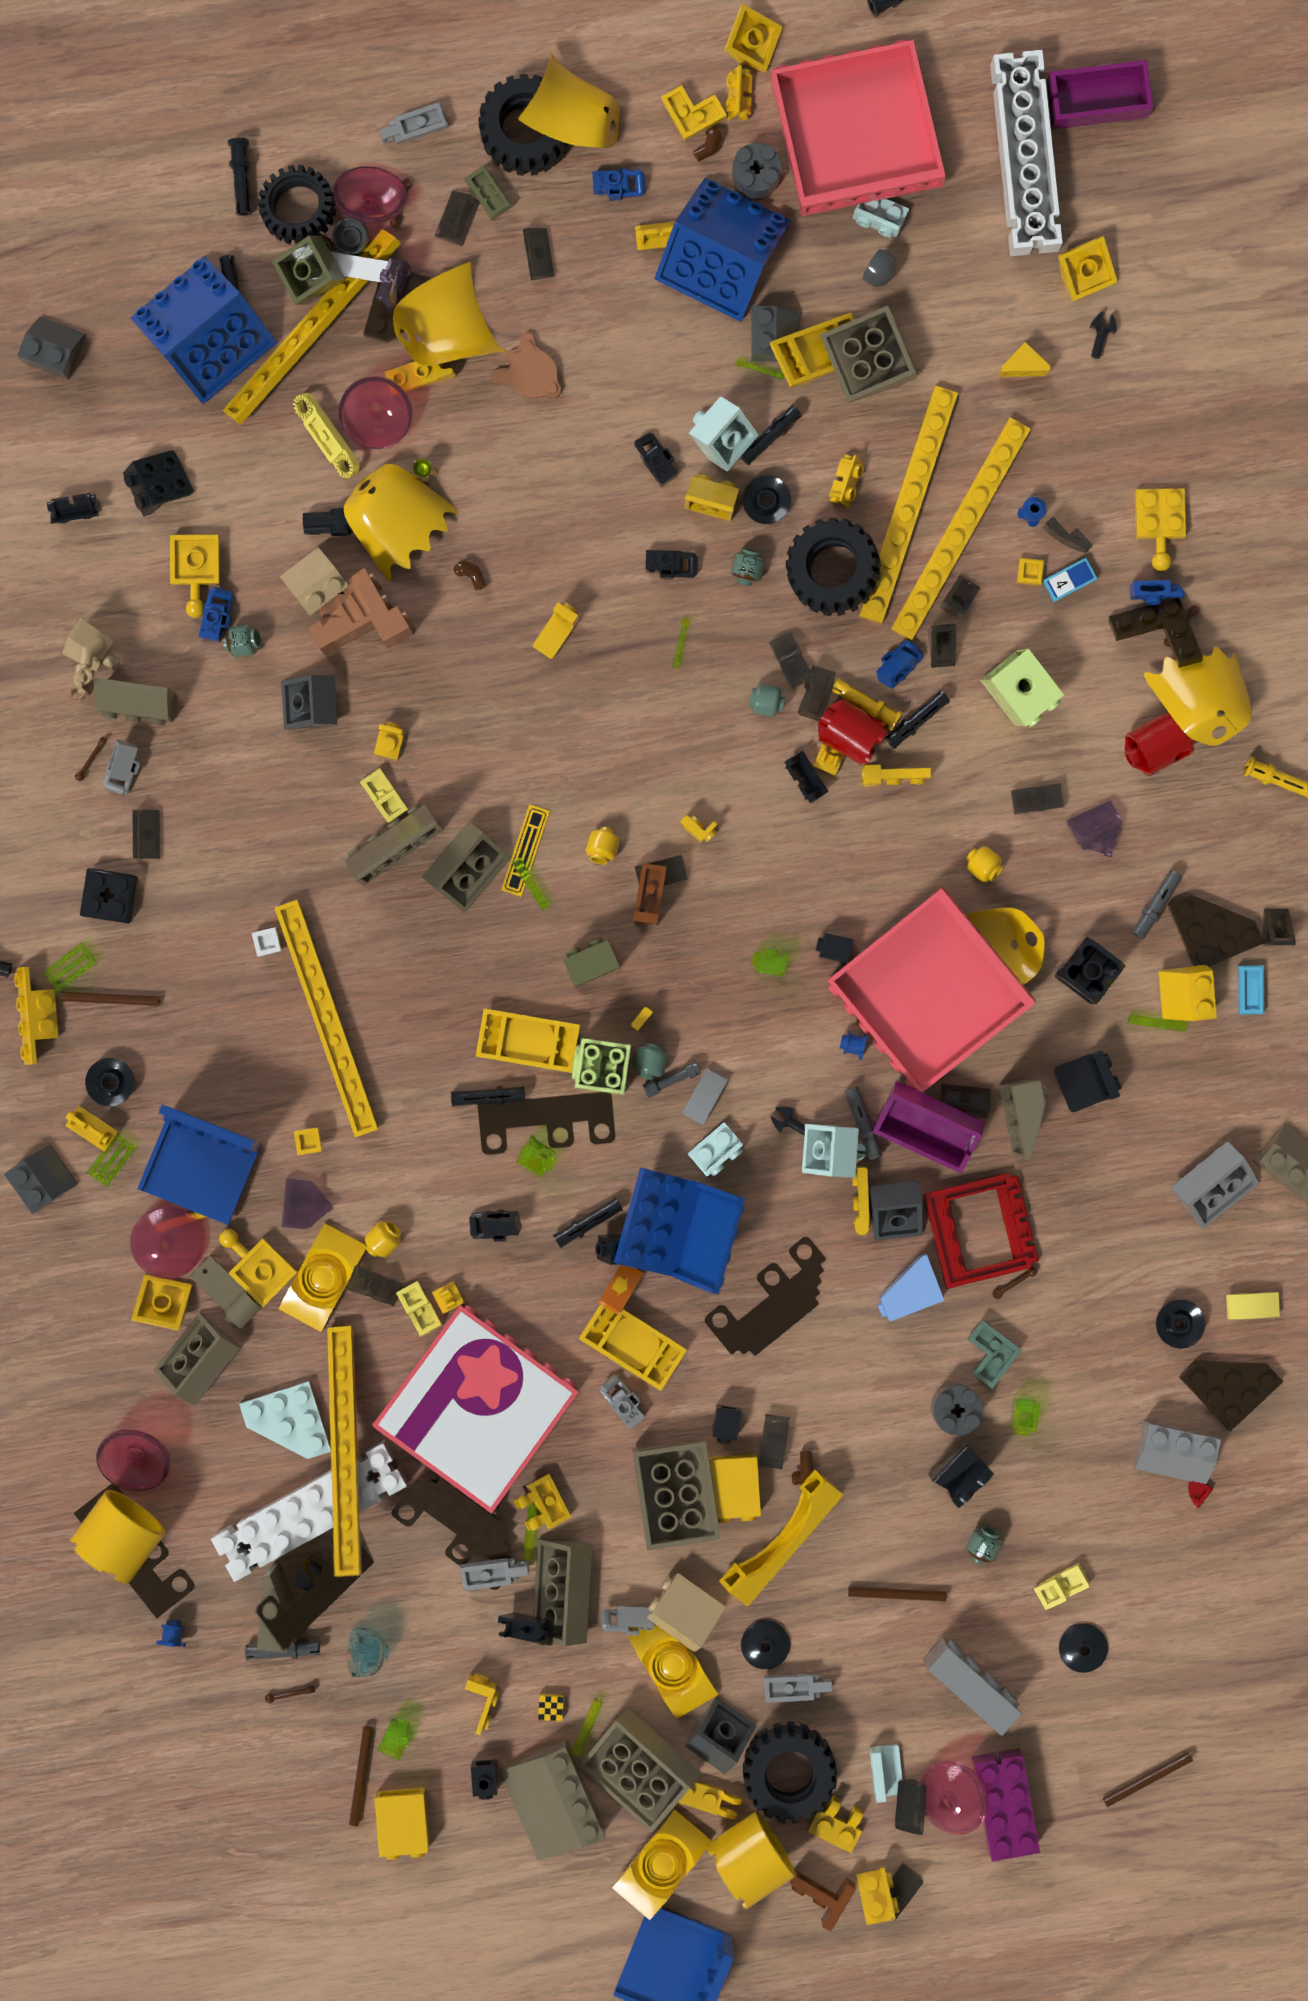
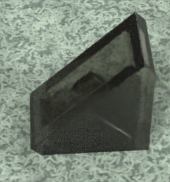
[940,575,980,620]
[928,624,956,668]
[1263,909,1296,947]

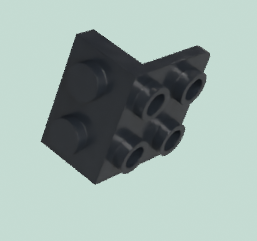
[123,450,193,517]
[1054,1050,1121,1112]

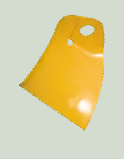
[518,50,621,148]
[393,262,508,366]
[966,908,1045,985]

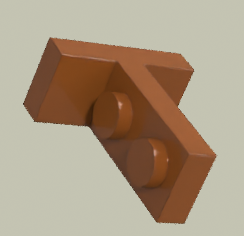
[633,863,667,926]
[790,1870,856,1932]

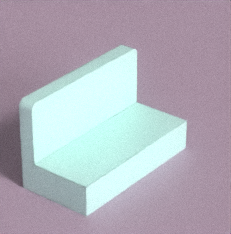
[869,1744,904,1803]

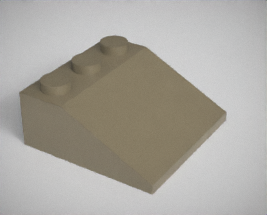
[820,305,916,403]
[257,1561,298,1653]

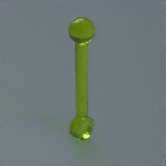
[735,358,784,380]
[673,618,690,668]

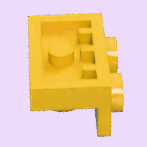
[856,1867,899,1926]

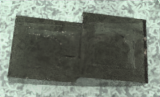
[1043,517,1093,553]
[769,631,813,689]
[797,665,836,721]
[1011,783,1065,815]
[346,1265,403,1306]
[758,1414,790,1469]

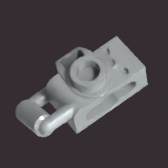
[103,739,140,795]
[600,1375,645,1430]
[601,1606,654,1636]

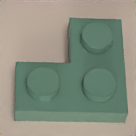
[967,1320,1022,1389]

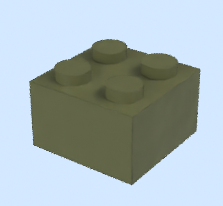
[272,235,345,305]
[563,938,620,988]

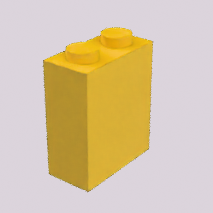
[708,1454,761,1523]
[374,1787,430,1860]

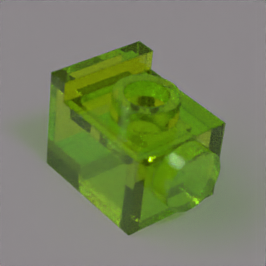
[750,949,788,977]
[516,1135,557,1177]
[1010,1398,1040,1436]
[377,1718,411,1761]

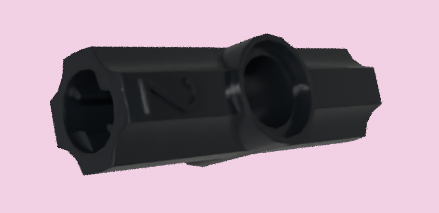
[302,508,354,536]

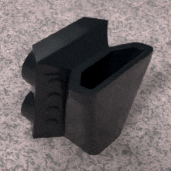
[1054,937,1126,1005]
[928,1442,994,1508]

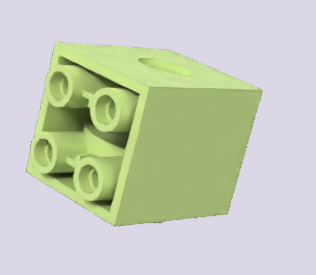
[980,648,1064,727]
[572,1038,631,1094]

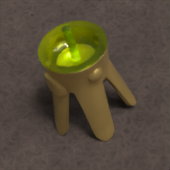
[412,458,438,486]

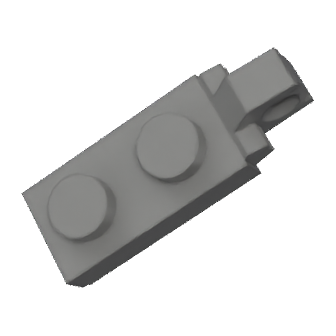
[379,102,448,144]
[460,1558,530,1591]
[764,1673,832,1703]

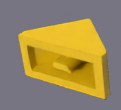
[998,342,1050,377]

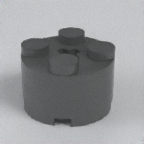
[732,143,781,200]
[931,1383,983,1436]

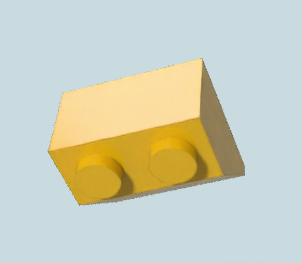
[684,474,739,521]
[1158,965,1217,1021]

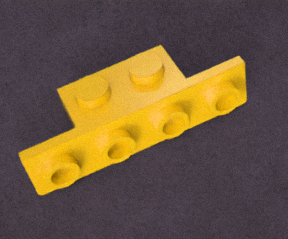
[14,967,59,1065]

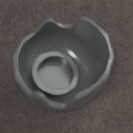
[333,217,369,255]
[862,249,897,287]

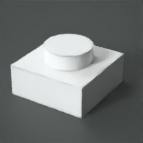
[252,927,282,957]

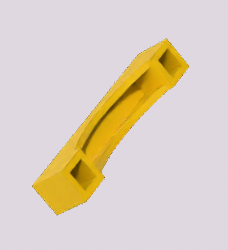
[719,1470,844,1606]

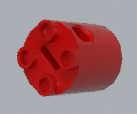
[818,699,888,765]
[1124,712,1195,777]

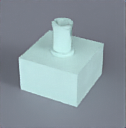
[689,396,759,472]
[802,1124,866,1177]

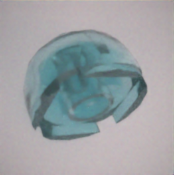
[348,1628,389,1677]

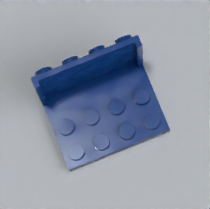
[654,178,791,322]
[130,256,277,404]
[137,1104,262,1225]
[614,1167,745,1295]
[614,1906,734,2001]

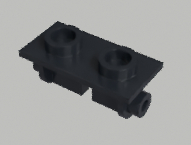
[47,492,99,524]
[784,751,829,803]

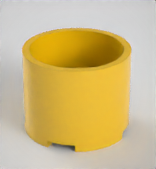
[70,1490,166,1583]
[706,1811,797,1909]

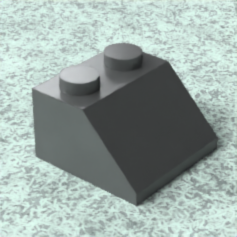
[751,306,800,362]
[17,317,86,380]
[281,675,337,730]
[4,1145,78,1214]
[869,1181,923,1241]
[685,1697,756,1774]

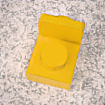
[374,722,405,761]
[679,814,718,844]

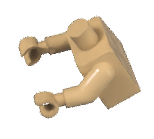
[62,618,122,702]

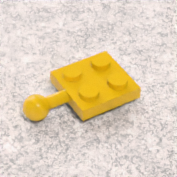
[1134,489,1186,572]
[170,535,220,618]
[219,1229,298,1307]

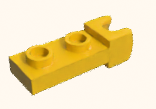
[385,362,456,397]
[862,765,931,786]

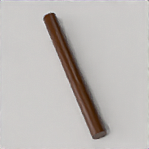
[61,992,160,1006]
[848,1587,946,1602]
[349,1726,373,1826]
[1102,1752,1193,1807]

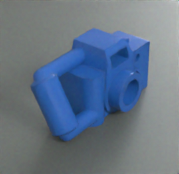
[592,169,646,201]
[1129,580,1185,605]
[199,587,234,642]
[876,640,923,689]

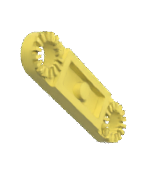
[293,393,359,478]

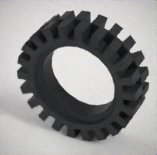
[258,165,336,245]

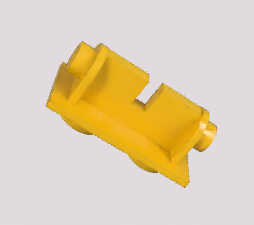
[726,65,753,121]
[635,222,675,251]
[829,455,864,509]
[65,1105,119,1152]

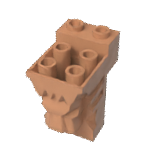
[308,568,414,656]

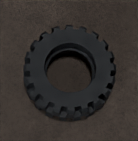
[478,74,569,176]
[786,517,881,616]
[743,1721,837,1823]

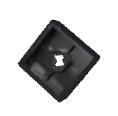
[80,868,137,924]

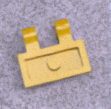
[513,1474,571,1531]
[807,1796,864,1853]

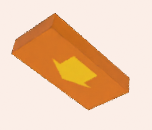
[598,1265,644,1315]

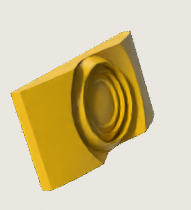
[769,312,854,388]
[476,1008,580,1073]
[279,1223,367,1332]
[579,1304,687,1391]
[628,1624,719,1719]
[612,1809,711,1920]

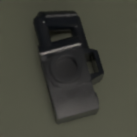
[634,432,677,488]
[645,550,698,580]
[469,1209,522,1242]

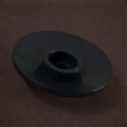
[742,475,791,524]
[85,1058,134,1107]
[1156,1299,1205,1349]
[741,1620,790,1669]
[1059,1623,1108,1673]

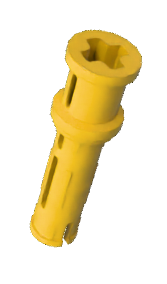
[831,678,903,731]
[1242,756,1308,798]

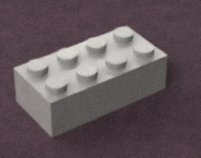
[923,1637,1022,1736]

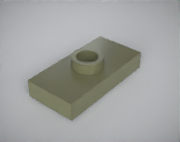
[464,165,512,220]

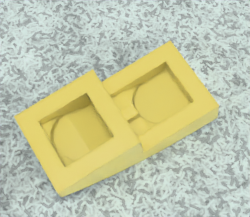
[360,767,408,823]
[396,1281,443,1337]
[1226,1292,1280,1319]
[1034,1563,1091,1610]

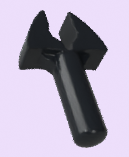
[1089,312,1117,359]
[770,1107,805,1135]

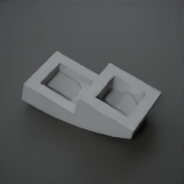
[681,1068,728,1126]

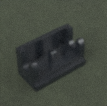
[498,1612,554,1645]

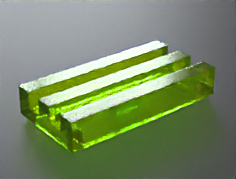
[43,943,97,992]
[87,1133,137,1187]

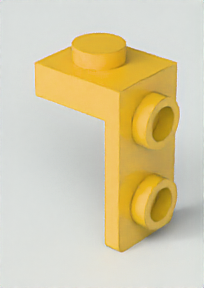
[533,602,579,659]
[465,1673,499,1735]

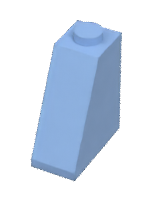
[877,1253,945,1322]

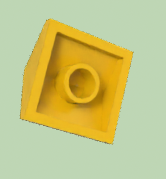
[724,4,783,72]
[1058,236,1118,302]
[131,1274,192,1331]

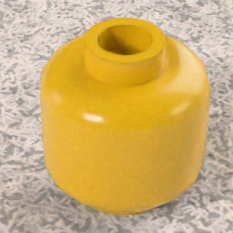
[585,827,620,865]
[966,846,1004,882]
[365,1221,401,1258]

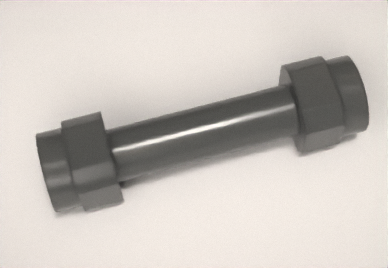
[643,1061,701,1098]

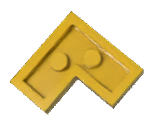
[661,85,727,142]

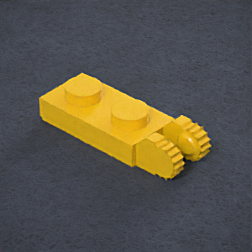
[852,1166,870,1236]
[678,1780,742,1820]

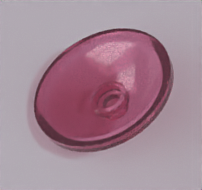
[333,166,407,223]
[339,376,412,449]
[130,1206,204,1279]
[96,1430,170,1491]
[918,1761,988,1835]

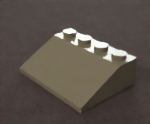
[345,804,443,886]
[999,1079,1048,1160]
[632,1441,720,1550]
[578,1707,702,1833]
[499,1740,605,1861]

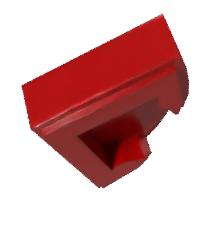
[1188,1481,1214,1508]

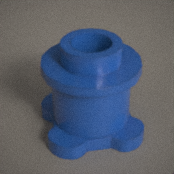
[1017,497,1047,527]
[839,1031,867,1060]
[156,1620,186,1647]

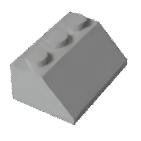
[1171,1141,1259,1229]
[1134,1421,1221,1484]

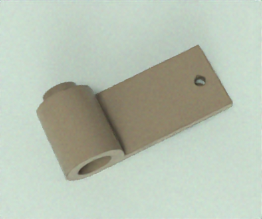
[189,1255,263,1329]

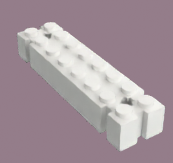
[990,50,1062,257]
[211,1439,409,1582]

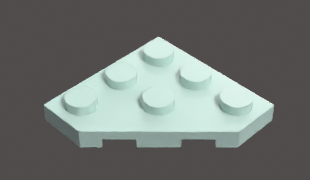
[239,1381,331,1459]

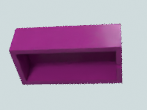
[1046,60,1153,130]
[872,1081,985,1174]
[971,1748,1040,1862]

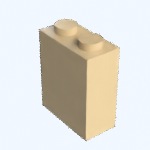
[280,547,349,616]
[647,1573,726,1652]

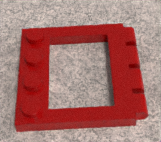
[923,1173,1039,1289]

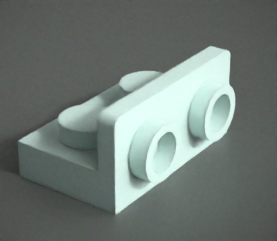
[852,199,909,238]
[687,1122,744,1177]

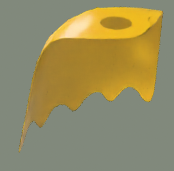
[344,464,458,580]
[1144,646,1252,746]

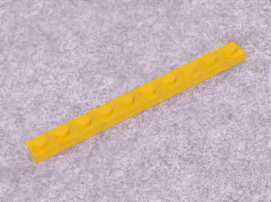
[222,229,401,425]
[859,385,958,624]
[890,417,1031,641]
[274,900,379,1138]
[327,1326,362,1577]

